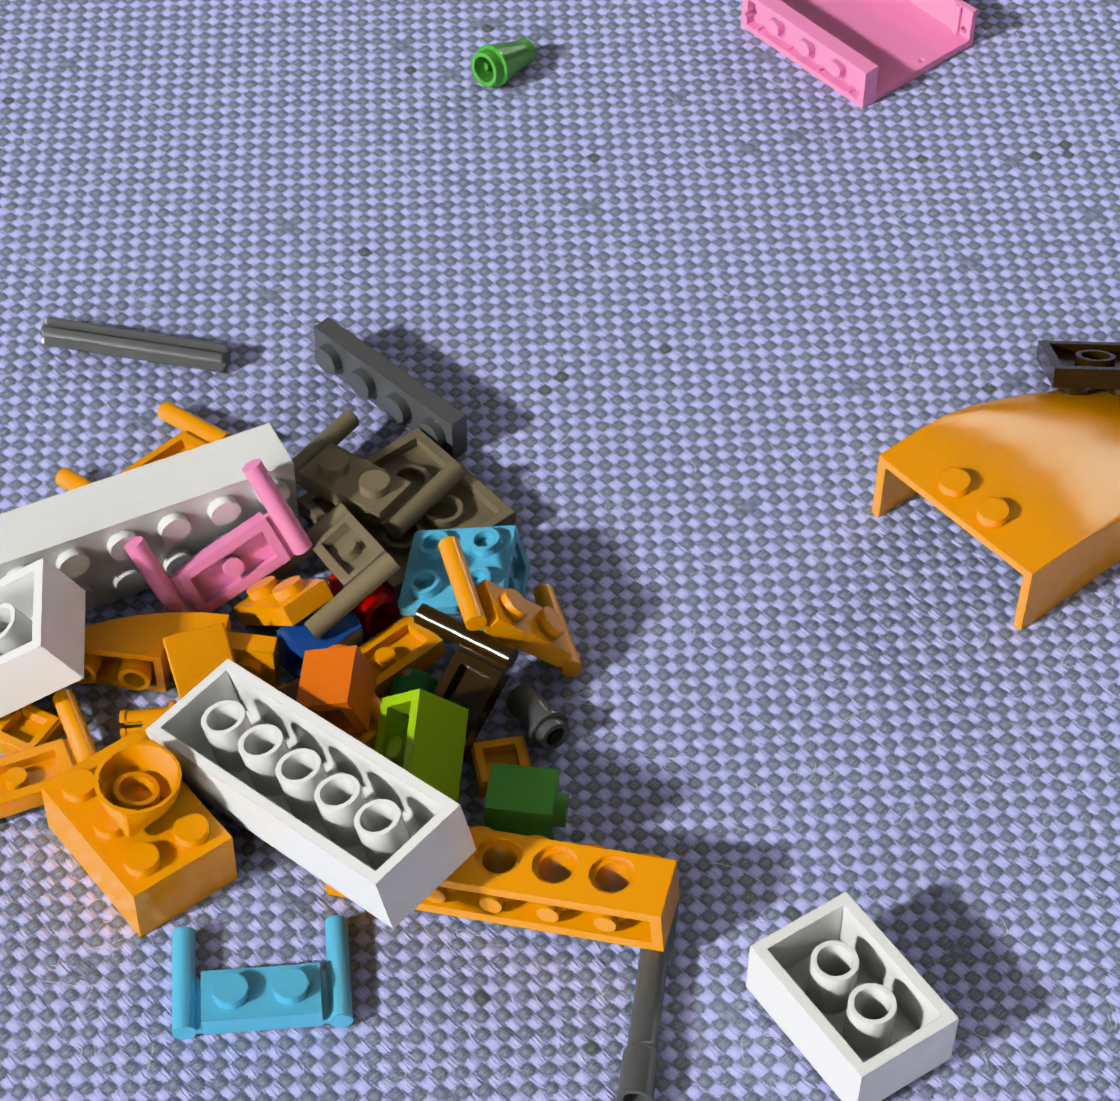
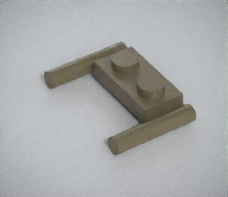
[292,410,465,539]
[266,502,401,640]

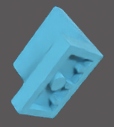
[398,525,530,616]

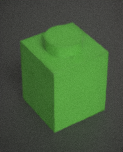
[484,763,569,840]

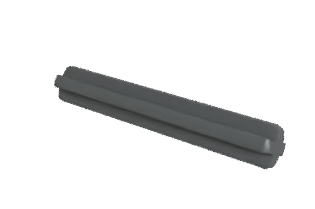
[40,317,231,373]

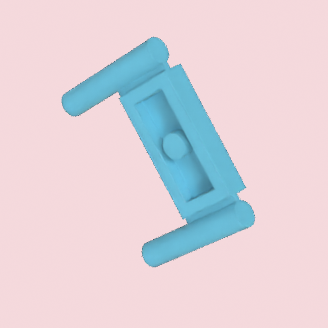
[172,915,353,1040]

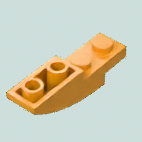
[76,612,281,692]

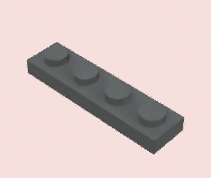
[314,317,467,459]

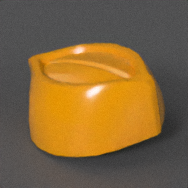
[93,739,182,837]

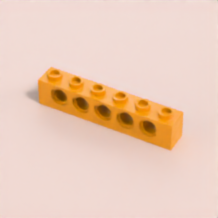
[325,826,680,952]

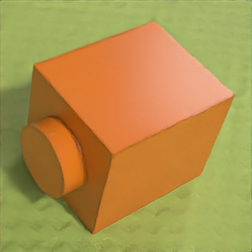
[296,644,377,734]

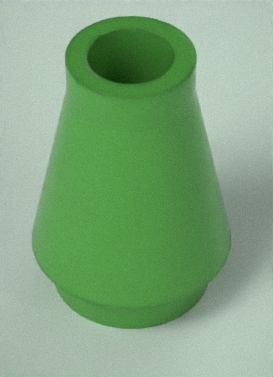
[471,38,536,87]

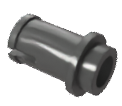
[506,683,570,750]

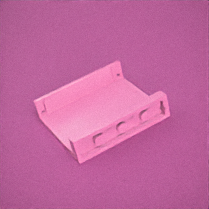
[741,0,978,109]

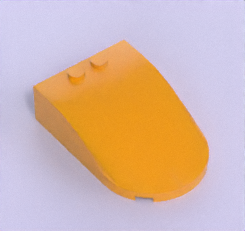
[872,389,1120,631]

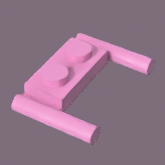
[124,459,313,613]

